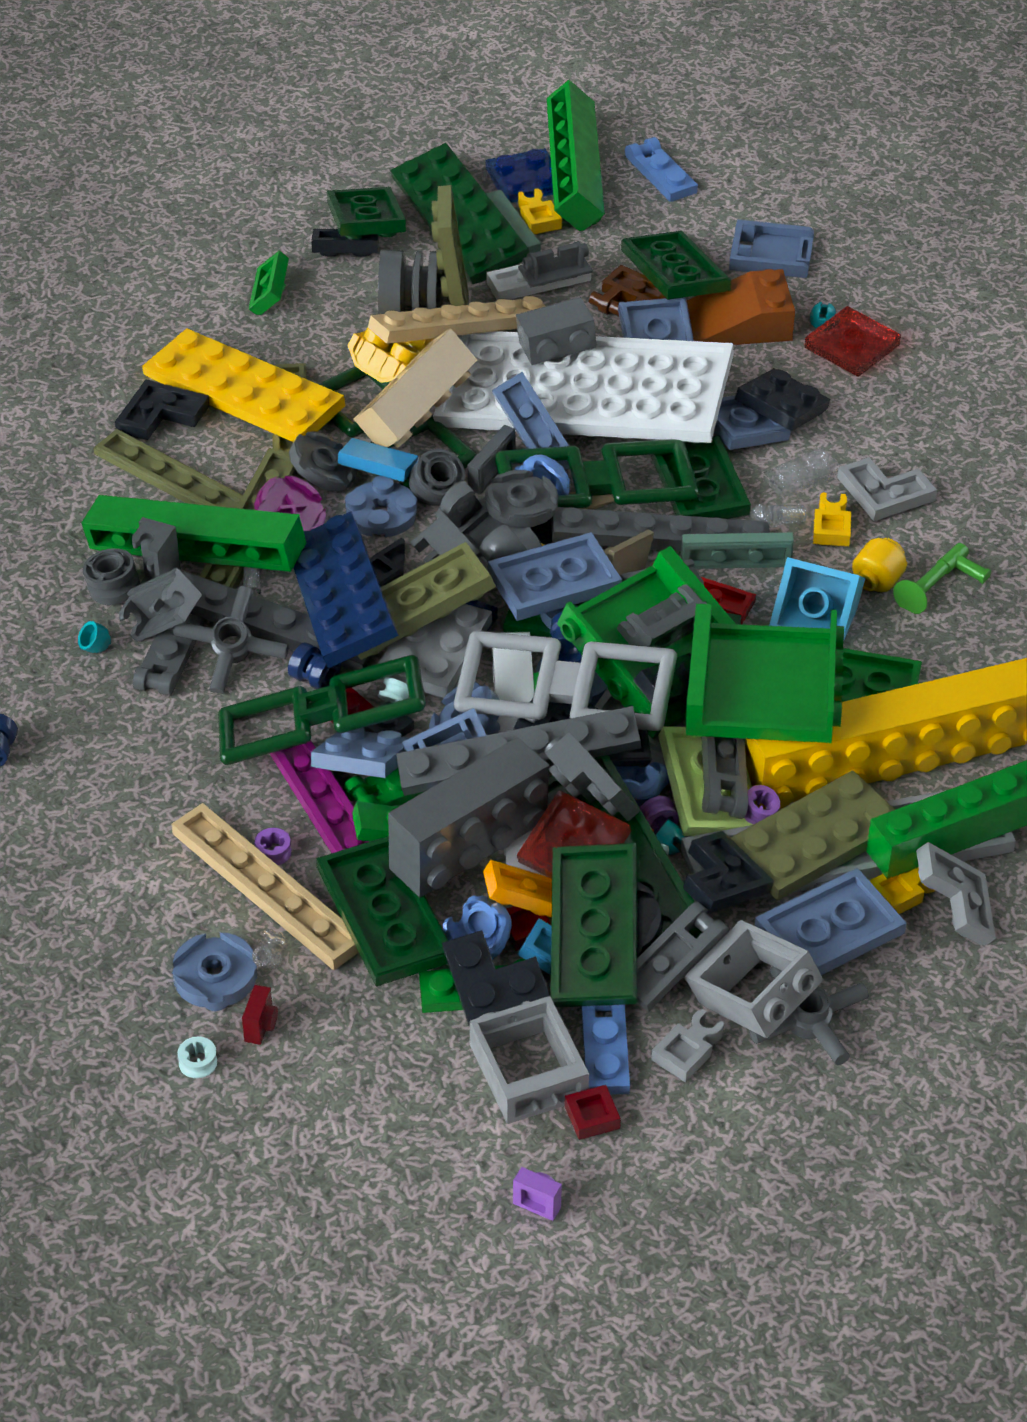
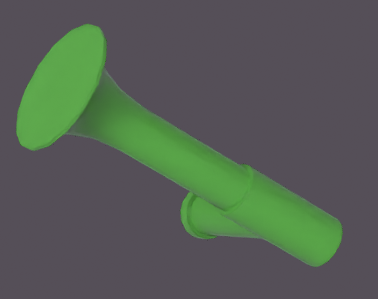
[893,543,991,614]

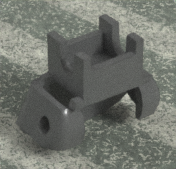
[410,481,542,571]

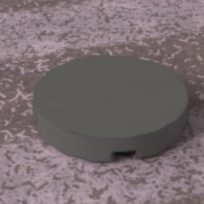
[289,431,358,491]
[485,470,558,527]

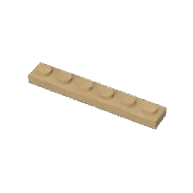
[368,296,545,344]
[172,803,359,970]

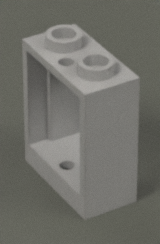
[684,920,824,1038]
[470,996,589,1124]

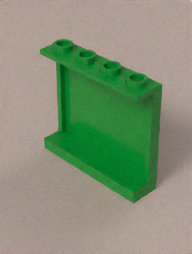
[557,546,735,739]
[686,603,844,743]

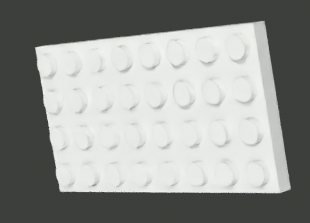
[433,331,734,443]

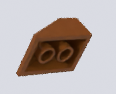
[686,269,795,345]

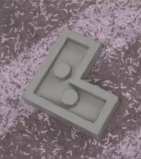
[837,457,937,521]
[916,842,996,945]

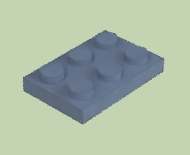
[488,532,622,621]
[754,868,907,975]

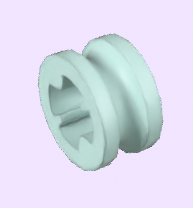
[378,677,409,703]
[178,1036,217,1078]

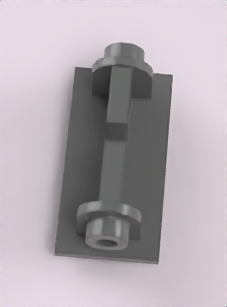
[518,241,593,288]

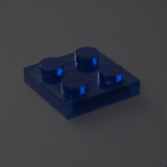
[485,148,553,203]

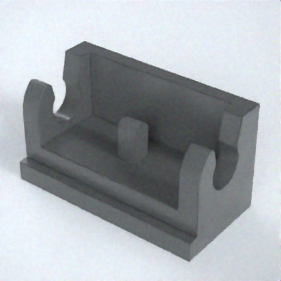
[132,517,181,585]
[119,568,202,641]
[617,584,707,648]

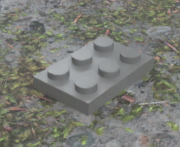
[378,604,492,698]

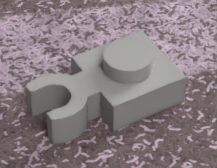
[651,1009,724,1083]

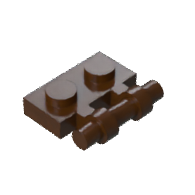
[589,265,665,317]

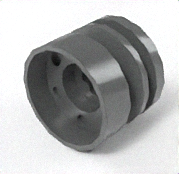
[378,250,443,314]

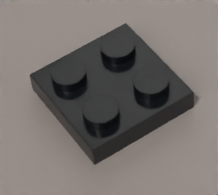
[734,368,831,431]

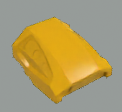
[348,327,421,383]

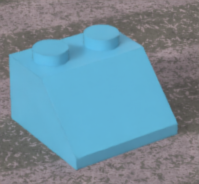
[769,557,865,640]

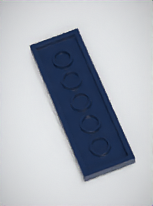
[293,511,399,668]

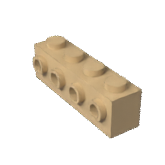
[354,328,477,448]

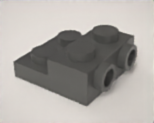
[545,731,640,822]

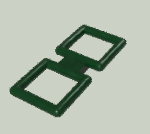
[319,366,477,490]
[495,439,699,508]
[218,655,426,765]

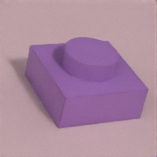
[513,1167,562,1221]

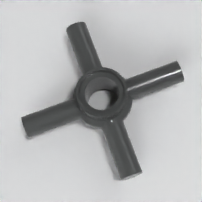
[174,586,289,694]
[749,966,869,1065]

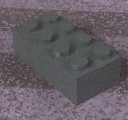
[388,737,549,897]

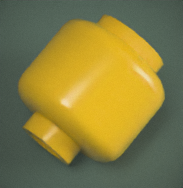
[852,538,907,592]

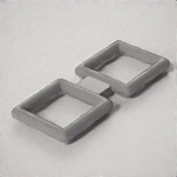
[454,631,677,731]

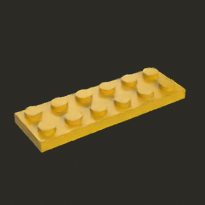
[142,328,346,442]

